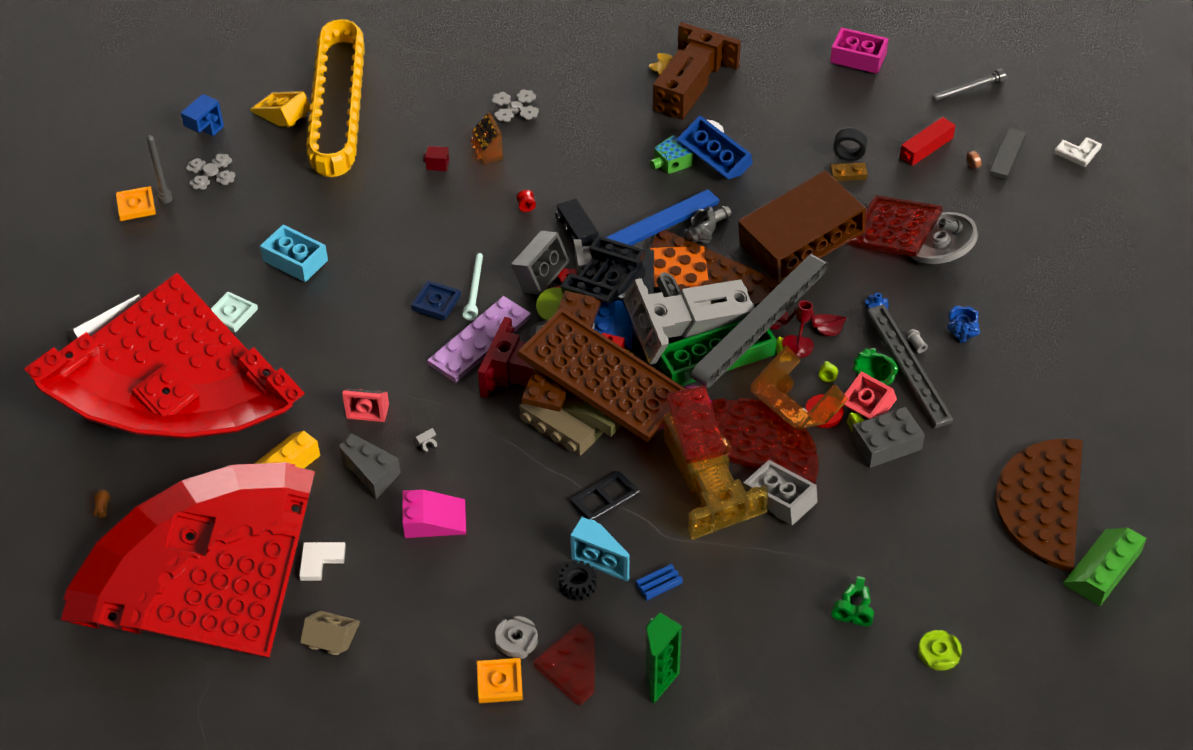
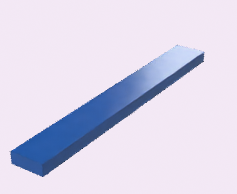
[605,189,719,246]

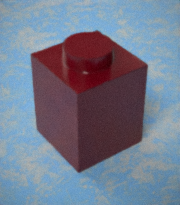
[423,146,450,172]

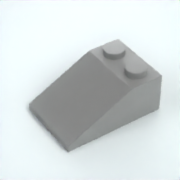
[743,460,818,525]

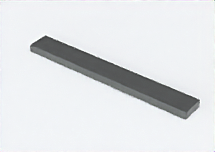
[866,304,953,428]

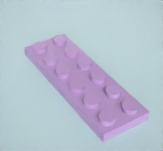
[427,296,531,383]

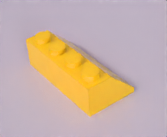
[254,431,320,469]

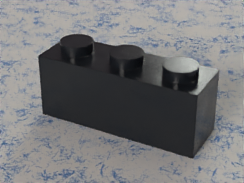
[555,198,598,247]

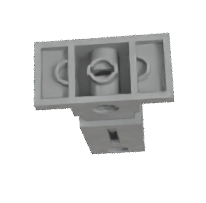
[623,278,755,364]

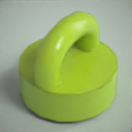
[818,361,838,383]

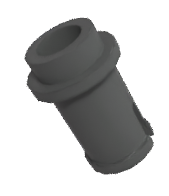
[938,218,963,235]

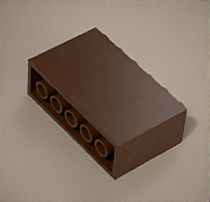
[738,170,866,282]

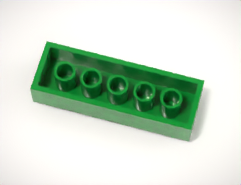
[656,320,777,386]

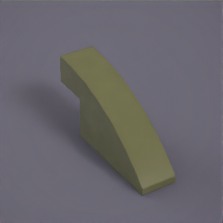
[561,397,622,441]

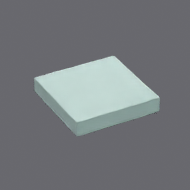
[211,291,258,333]

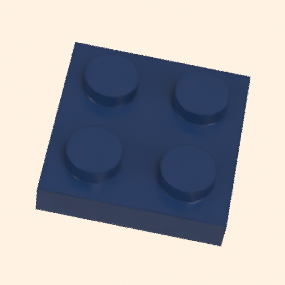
[411,280,461,320]

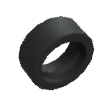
[833,128,867,161]

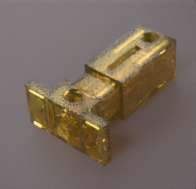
[663,403,768,540]

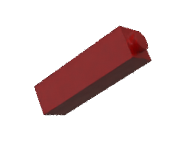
[899,117,956,166]

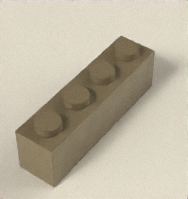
[519,403,595,456]

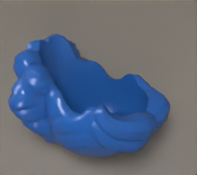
[947,306,980,343]

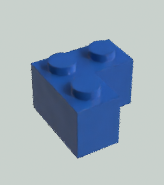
[181,94,224,136]

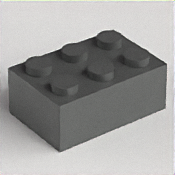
[511,231,570,295]
[851,407,925,468]

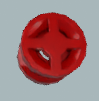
[516,190,536,212]

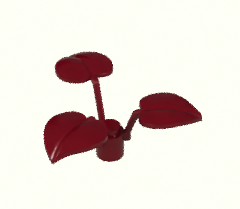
[770,300,846,358]

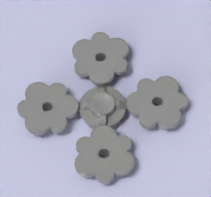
[492,89,539,122]
[186,154,236,190]

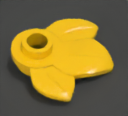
[649,53,673,75]

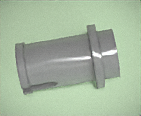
[714,206,731,222]
[906,329,928,353]

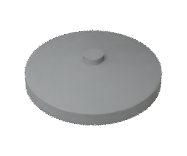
[904,212,978,264]

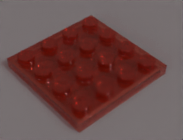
[848,195,943,257]

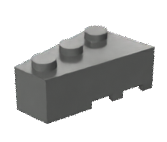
[339,433,401,500]

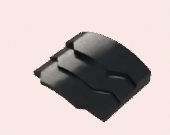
[560,236,646,304]

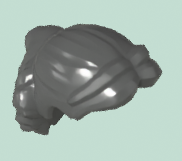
[683,206,716,244]

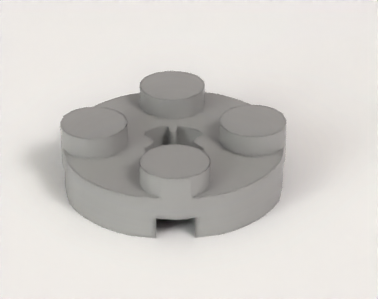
[495,616,538,659]

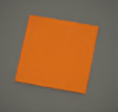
[650,246,708,288]

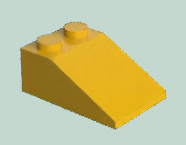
[250,91,310,127]

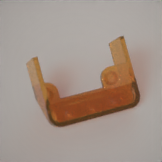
[751,345,848,430]

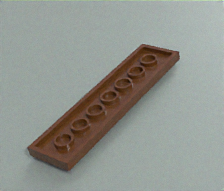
[522,291,601,412]

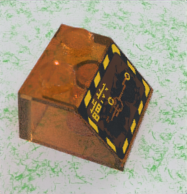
[470,113,503,165]

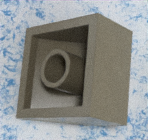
[300,611,360,655]

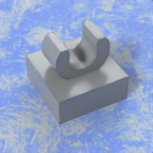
[412,428,437,453]

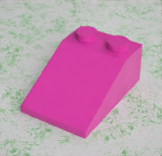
[403,490,466,538]

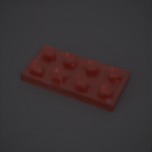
[666,385,726,464]

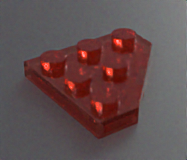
[534,623,595,706]

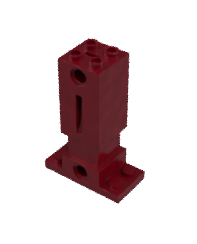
[478,317,578,398]

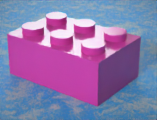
[830,27,889,74]

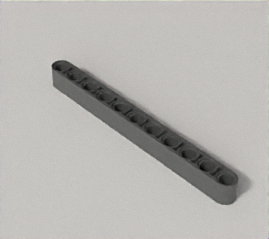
[691,254,828,388]

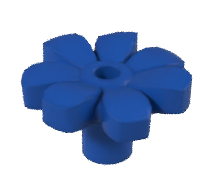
[865,293,888,309]

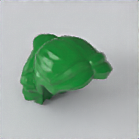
[852,348,898,385]

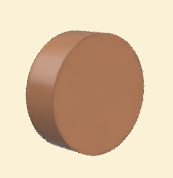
[966,151,982,169]

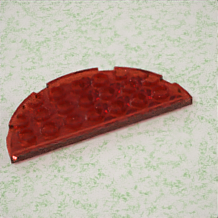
[663,398,819,484]

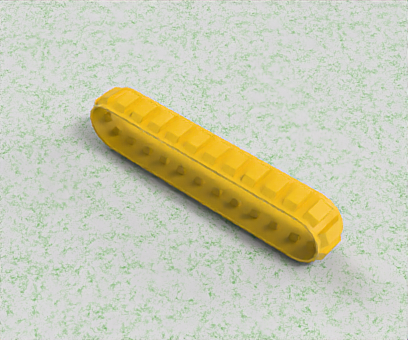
[306,19,365,177]

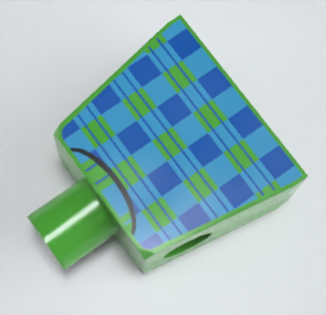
[649,135,693,174]

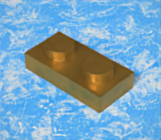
[830,163,868,181]

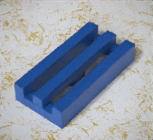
[636,564,683,601]

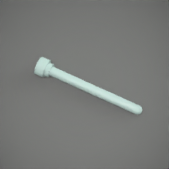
[463,253,483,320]

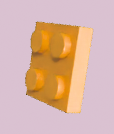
[116,186,156,221]
[477,658,523,703]

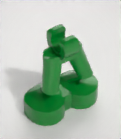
[831,576,874,627]

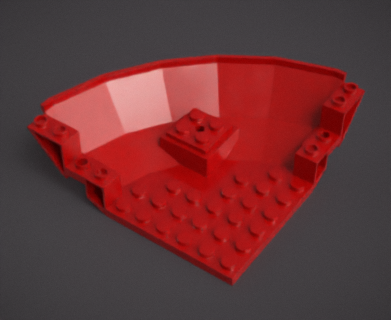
[24,273,305,439]
[60,462,315,658]

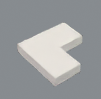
[1054,137,1102,167]
[300,542,346,581]

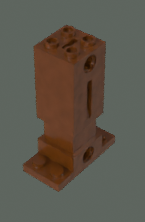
[653,22,741,120]

